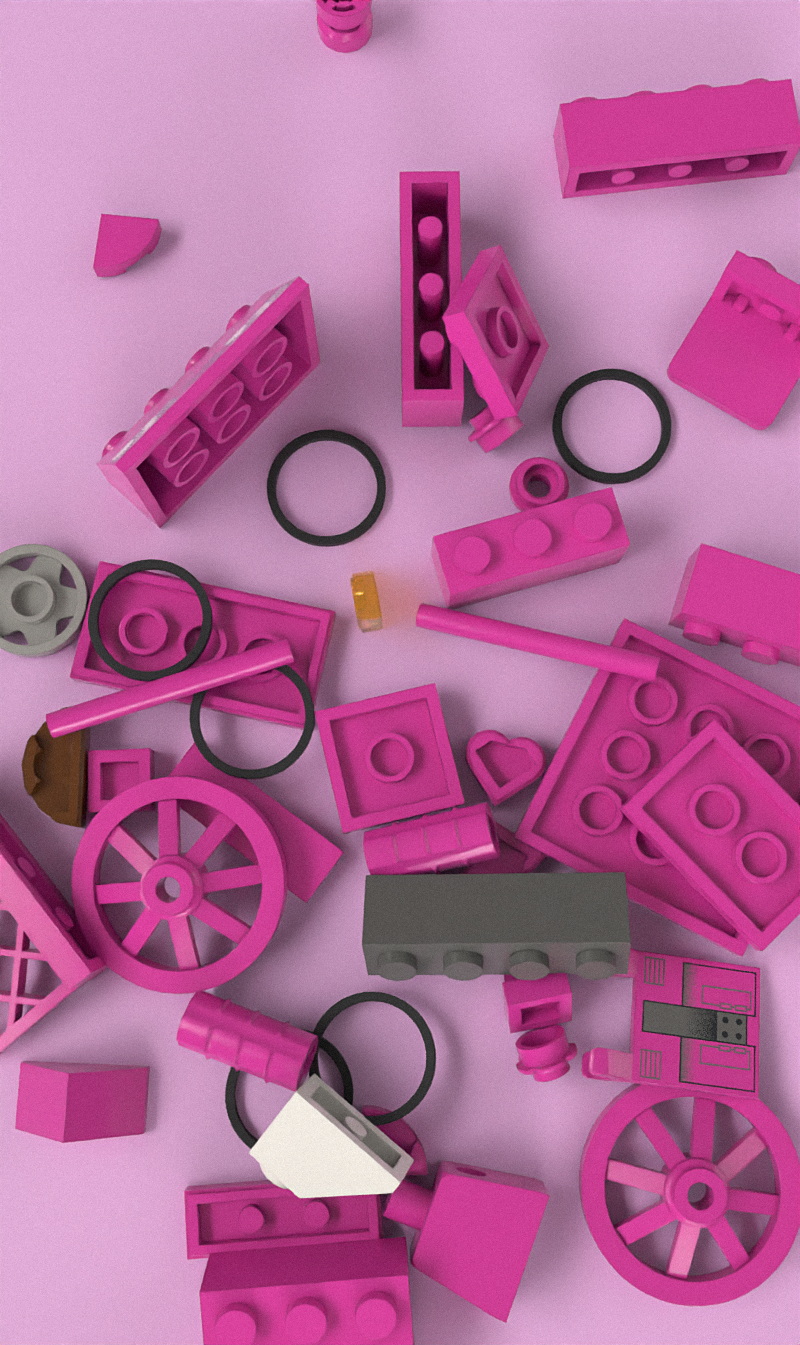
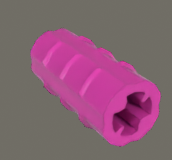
[363,802,501,875]
[176,990,319,1092]

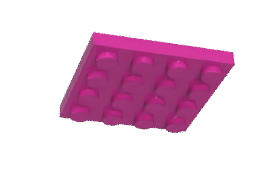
[513,618,800,957]

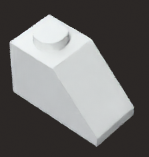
[249,1073,414,1198]

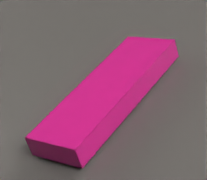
[169,742,344,903]
[184,1180,384,1260]

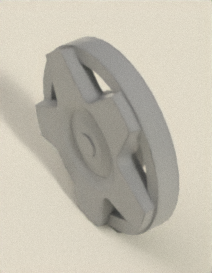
[0,544,90,657]

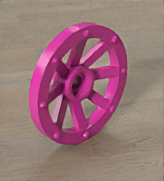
[71,775,288,994]
[579,1083,800,1306]

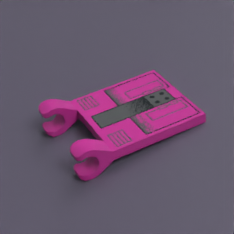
[581,948,760,1100]

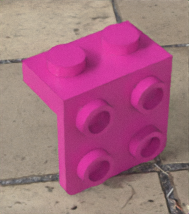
[667,250,800,431]

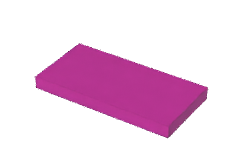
[69,561,336,730]

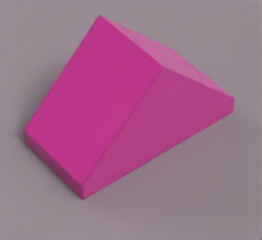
[15,1061,150,1143]

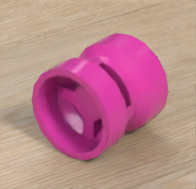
[315,0,373,53]

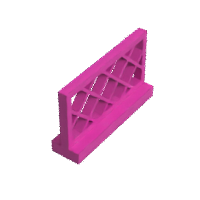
[0,813,108,1054]

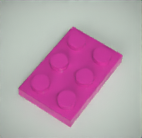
[619,719,800,951]

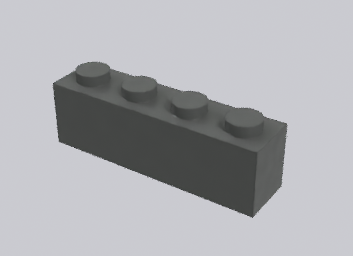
[362,872,631,981]

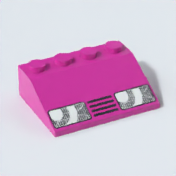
[96,276,320,528]

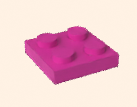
[442,245,549,420]
[314,683,465,834]

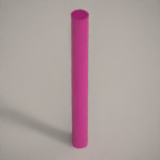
[416,603,661,682]
[46,638,294,738]

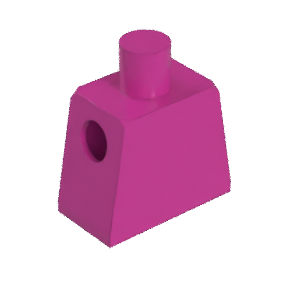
[382,1161,550,1323]

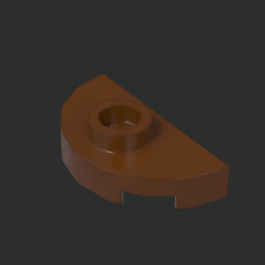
[21,706,90,829]

